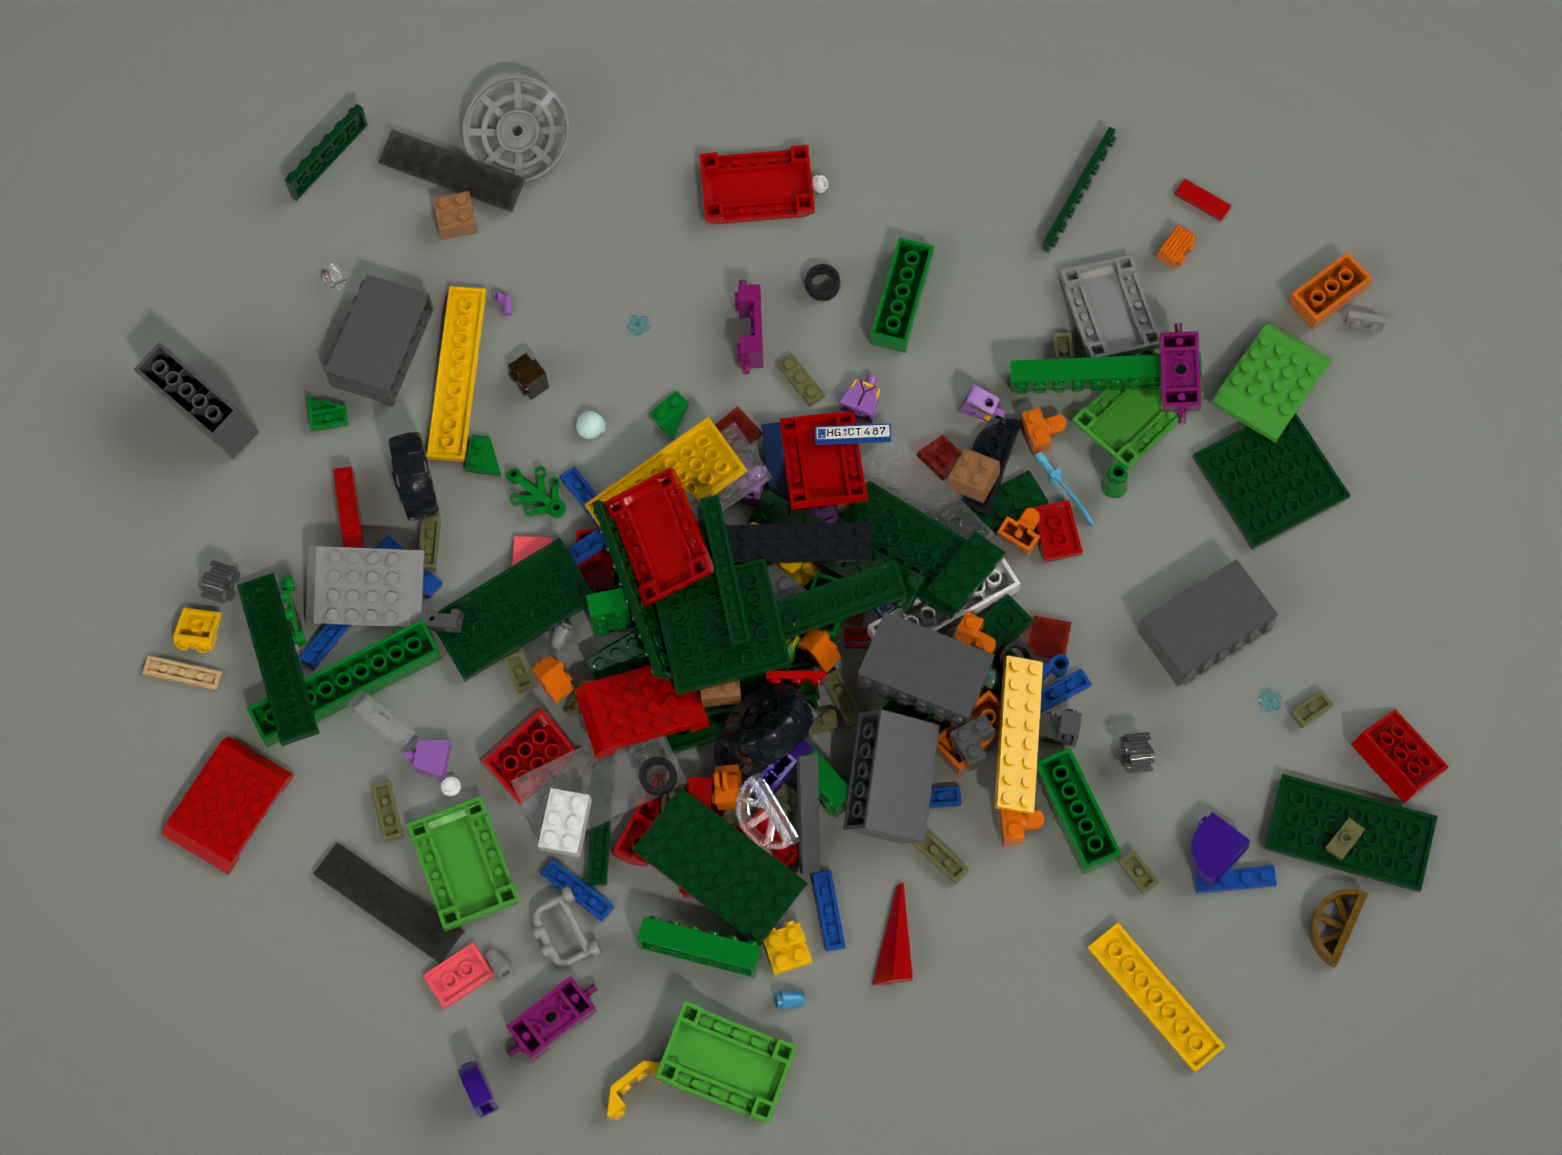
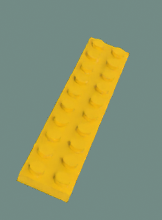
[427,286,487,462]

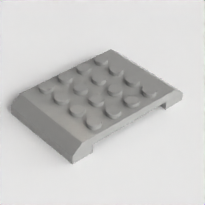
[1060,254,1160,357]
[305,546,425,627]

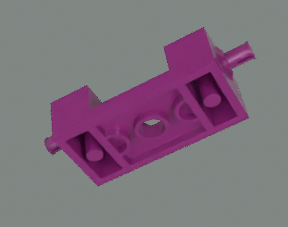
[735,280,764,374]
[1160,323,1201,424]
[506,976,598,1062]

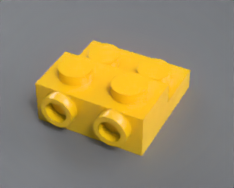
[173,608,222,653]
[763,921,813,976]

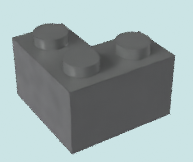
[1038,709,1082,747]
[949,714,995,772]

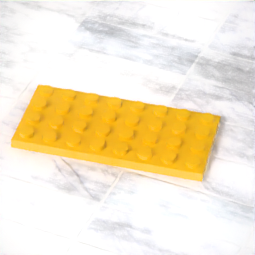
[584,417,748,527]

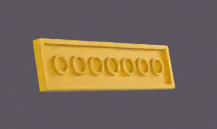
[994,655,1043,814]
[1087,922,1226,1073]

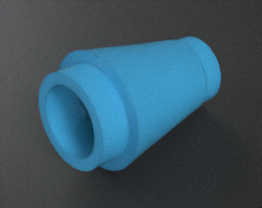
[775,990,805,1010]

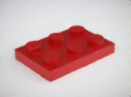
[1032,500,1083,562]
[766,671,826,686]

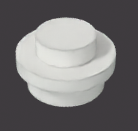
[812,175,828,193]
[441,777,461,796]

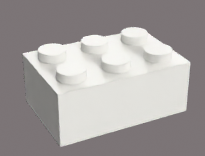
[538,788,592,858]

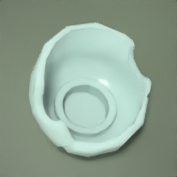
[576,411,606,439]

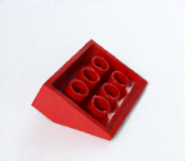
[478,707,578,805]
[1351,709,1449,804]

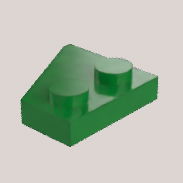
[648,391,689,441]
[306,396,349,432]
[464,434,501,477]

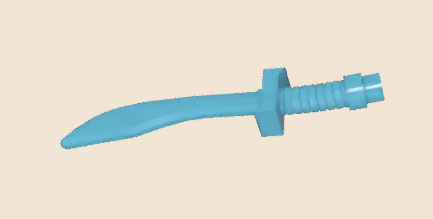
[1035,452,1094,526]

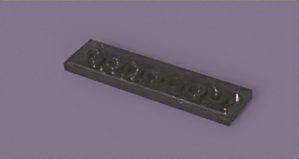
[378,130,525,213]
[313,842,465,964]

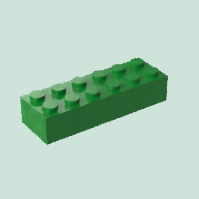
[870,237,934,353]
[1036,748,1122,875]
[637,915,762,978]

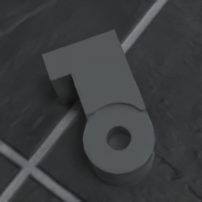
[424,609,464,633]

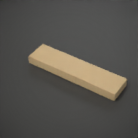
[142,655,223,691]

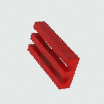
[844,628,872,649]

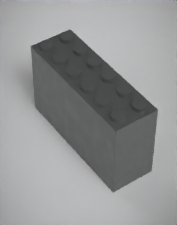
[324,274,434,406]
[133,342,259,459]
[1138,559,1278,686]
[857,612,995,728]
[843,709,940,844]

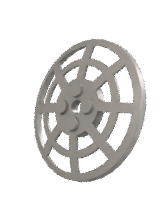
[463,75,570,184]

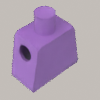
[404,740,452,781]

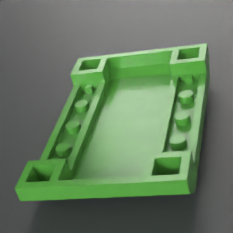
[1211,322,1333,443]
[1072,350,1204,470]
[406,796,520,932]
[654,1000,797,1124]

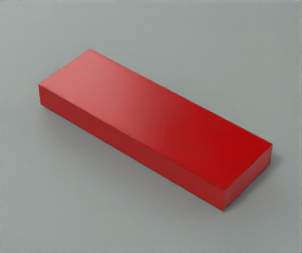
[1174,178,1232,222]

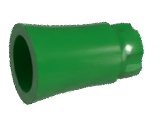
[1101,463,1128,498]

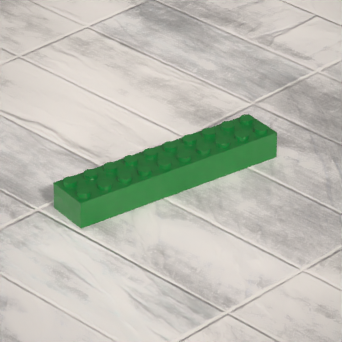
[1010,353,1202,394]
[247,619,442,748]

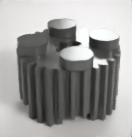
[201,560,240,604]
[1119,732,1155,774]

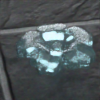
[627,314,649,336]
[1258,689,1282,712]

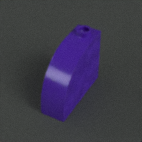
[749,740,814,802]
[1190,812,1251,889]
[457,1061,499,1118]

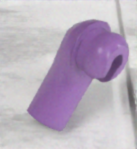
[493,291,512,316]

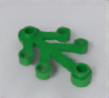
[506,466,566,518]
[281,576,306,647]

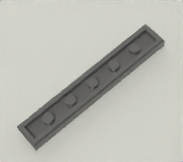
[797,753,821,874]

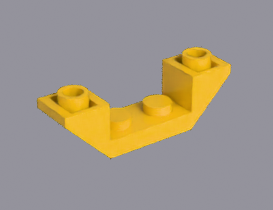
[607,1060,660,1121]

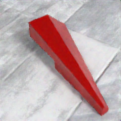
[612,772,666,867]
[873,883,913,986]

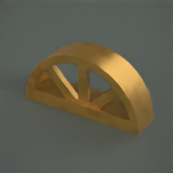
[1309,889,1368,968]

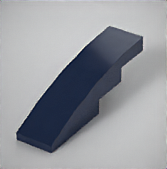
[761,422,790,500]

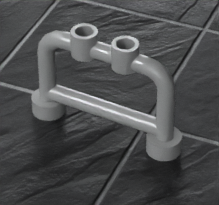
[532,886,602,967]

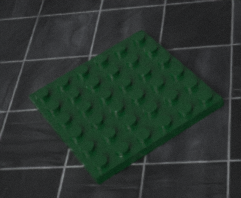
[1193,414,1351,550]
[655,558,792,696]

